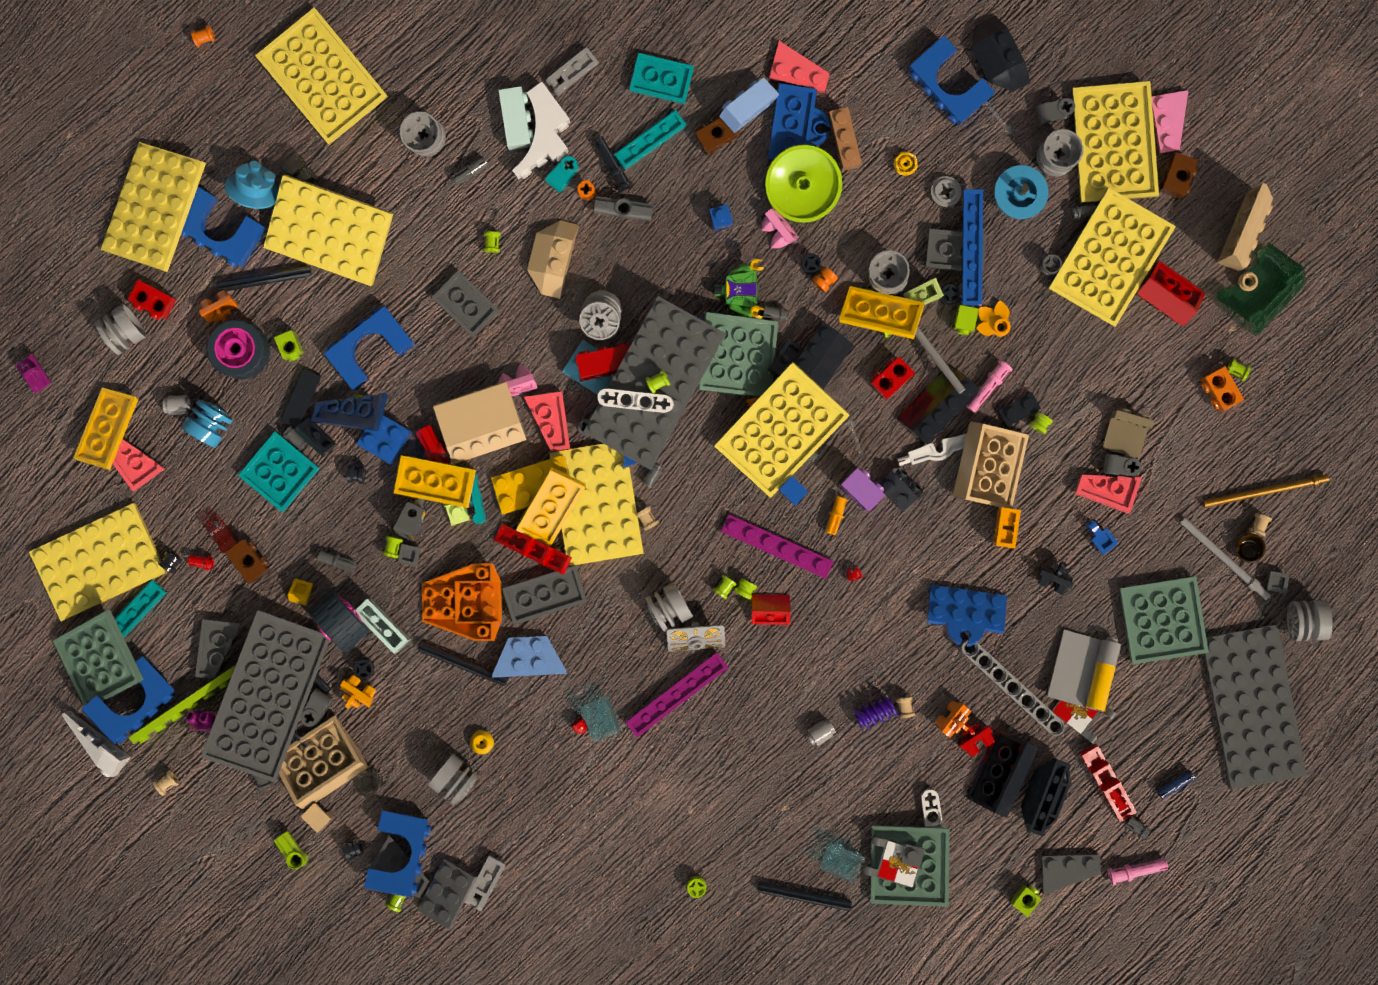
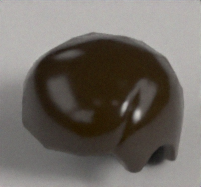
[1235,533,1266,564]

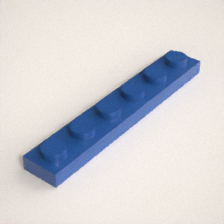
[962,189,983,306]

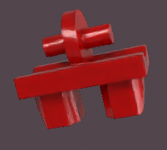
[958,723,995,757]

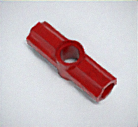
[416,425,452,465]

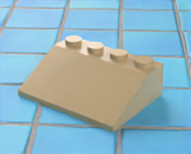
[1217,183,1273,271]
[433,381,526,464]
[953,422,1029,509]
[279,716,369,810]

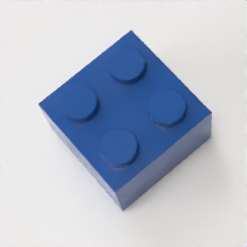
[357,415,412,465]

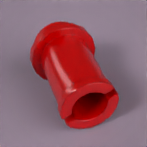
[188,554,215,571]

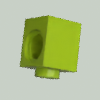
[953,305,979,335]
[274,330,304,362]
[1010,884,1042,917]

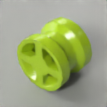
[1029,412,1053,435]
[734,578,757,600]
[687,876,706,898]

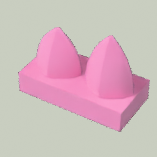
[762,208,799,248]
[498,364,538,397]

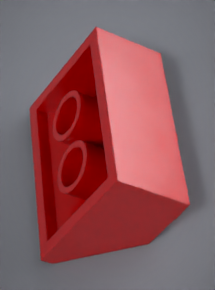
[1137,260,1206,327]

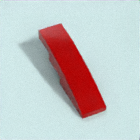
[493,524,572,575]
[1079,743,1136,822]

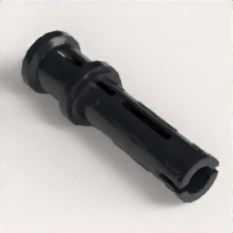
[593,136,633,193]

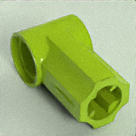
[274,831,308,869]

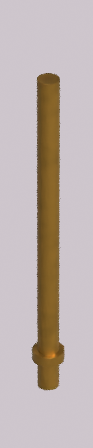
[1203,474,1329,508]

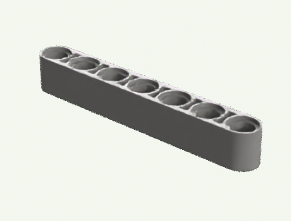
[959,639,1065,736]

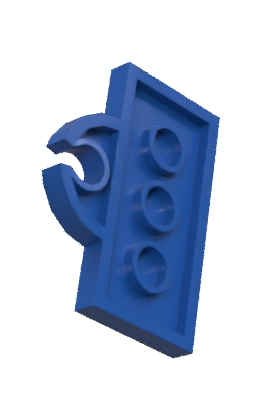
[768,83,830,161]
[927,585,1007,646]

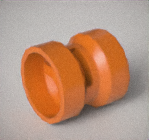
[811,266,838,293]

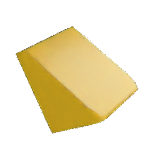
[288,578,313,606]

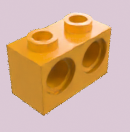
[993,507,1021,548]

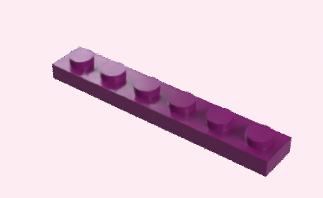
[721,515,834,579]
[625,652,729,738]

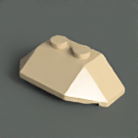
[527,220,579,299]

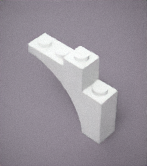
[512,82,570,180]

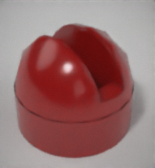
[847,566,863,581]
[571,717,587,734]

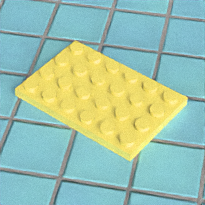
[255,8,388,145]
[1072,81,1159,203]
[101,142,206,272]
[263,174,394,286]
[1048,188,1176,327]
[714,362,850,498]
[549,444,644,566]
[29,503,167,621]

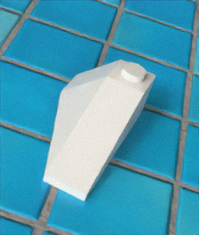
[62,711,131,777]

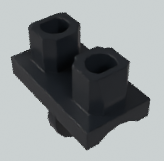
[1038,561,1074,595]

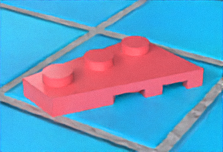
[769,41,830,93]
[524,392,570,451]
[113,439,165,491]
[1074,475,1142,514]

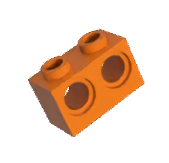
[1201,366,1244,412]

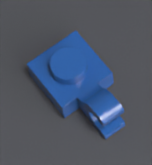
[1086,520,1118,555]

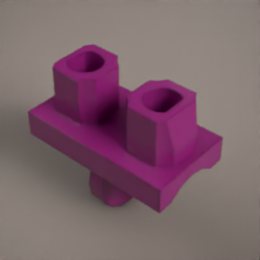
[15,354,52,394]
[185,710,218,733]

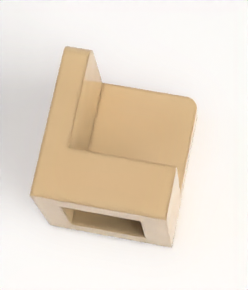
[301,803,334,833]

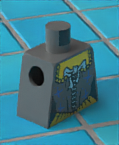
[393,498,427,542]

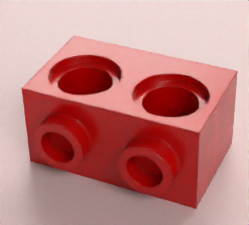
[127,280,177,320]
[870,356,915,401]

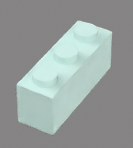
[499,87,534,150]
[355,598,411,654]

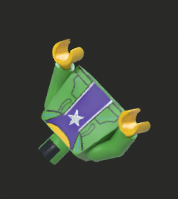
[714,259,764,319]

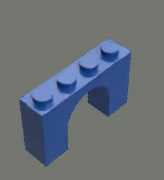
[908,36,995,127]
[181,187,266,268]
[324,306,415,391]
[81,656,174,745]
[364,811,431,898]

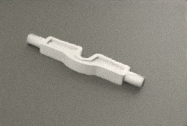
[897,434,967,466]

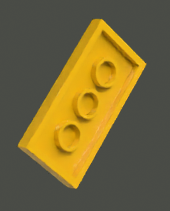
[839,286,924,339]
[73,388,138,470]
[394,455,476,508]
[491,455,570,514]
[516,467,586,547]

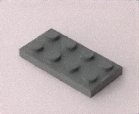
[502,565,587,625]

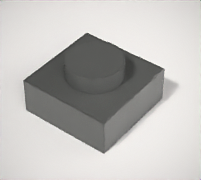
[397,544,421,567]
[1265,571,1290,594]
[901,843,925,868]

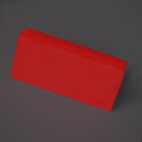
[751,594,791,625]

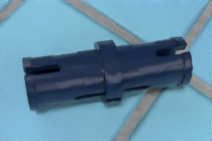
[1156,769,1196,800]

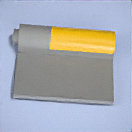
[1047,630,1121,712]

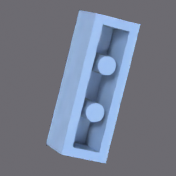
[719,78,779,133]

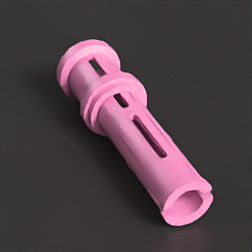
[966,359,1013,413]
[1107,858,1168,886]

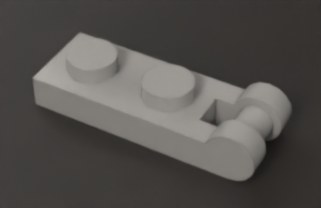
[545,47,599,96]
[465,855,506,911]

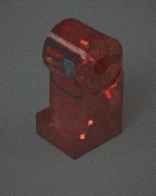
[205,515,239,554]

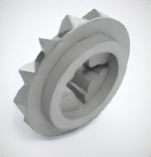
[930,176,961,207]

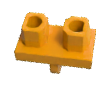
[340,675,376,709]

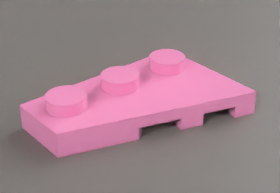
[1152,90,1188,154]

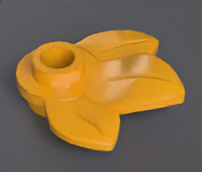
[976,301,1011,337]

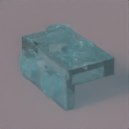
[581,696,622,743]
[818,843,865,884]

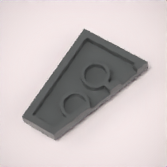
[195,619,242,679]
[370,835,429,898]
[1041,853,1101,895]

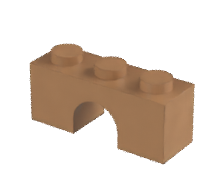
[828,107,862,171]

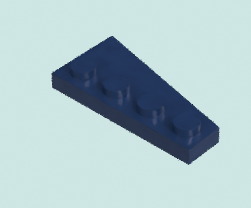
[311,393,388,431]

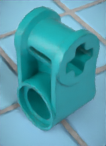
[545,156,579,193]

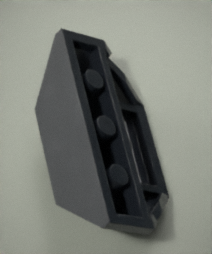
[971,15,1030,92]
[1021,758,1071,836]

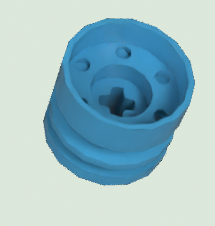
[181,399,233,448]

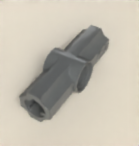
[594,196,653,221]

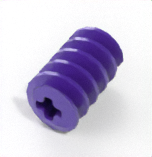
[854,695,898,732]

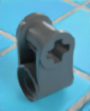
[1036,98,1075,126]
[1102,454,1142,476]
[300,688,333,727]

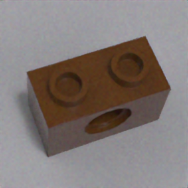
[695,115,740,156]
[1159,152,1198,199]
[225,539,271,584]

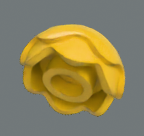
[894,152,918,176]
[470,730,494,754]

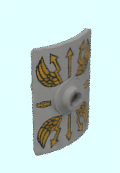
[667,622,725,652]

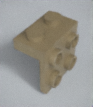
[1103,408,1154,458]

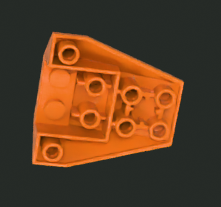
[422,563,502,641]

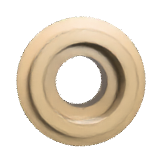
[1238,272,1258,291]

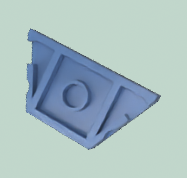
[492,636,566,678]

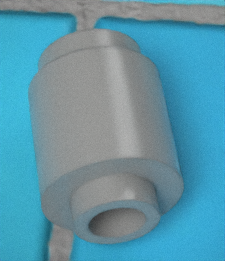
[163,395,193,415]
[806,719,836,746]

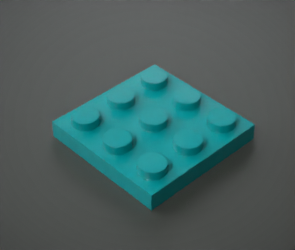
[238,431,320,512]

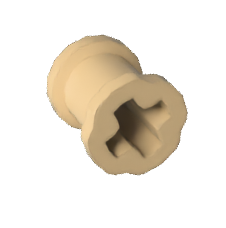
[636,506,660,531]
[1248,513,1272,537]
[895,696,915,718]
[153,770,180,796]

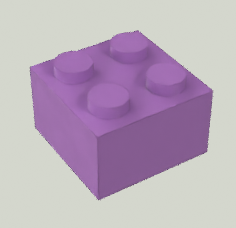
[839,468,885,512]

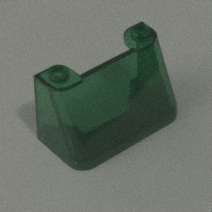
[1216,242,1306,336]

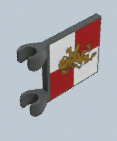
[1052,700,1116,743]
[863,835,919,888]

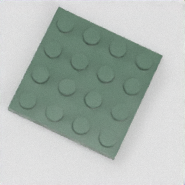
[697,312,778,397]
[1119,576,1209,664]
[53,610,144,706]
[871,825,950,907]

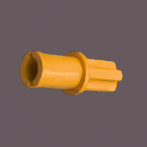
[825,496,848,535]

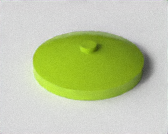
[765,144,842,222]

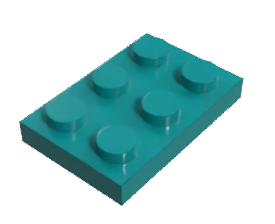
[629,53,694,105]

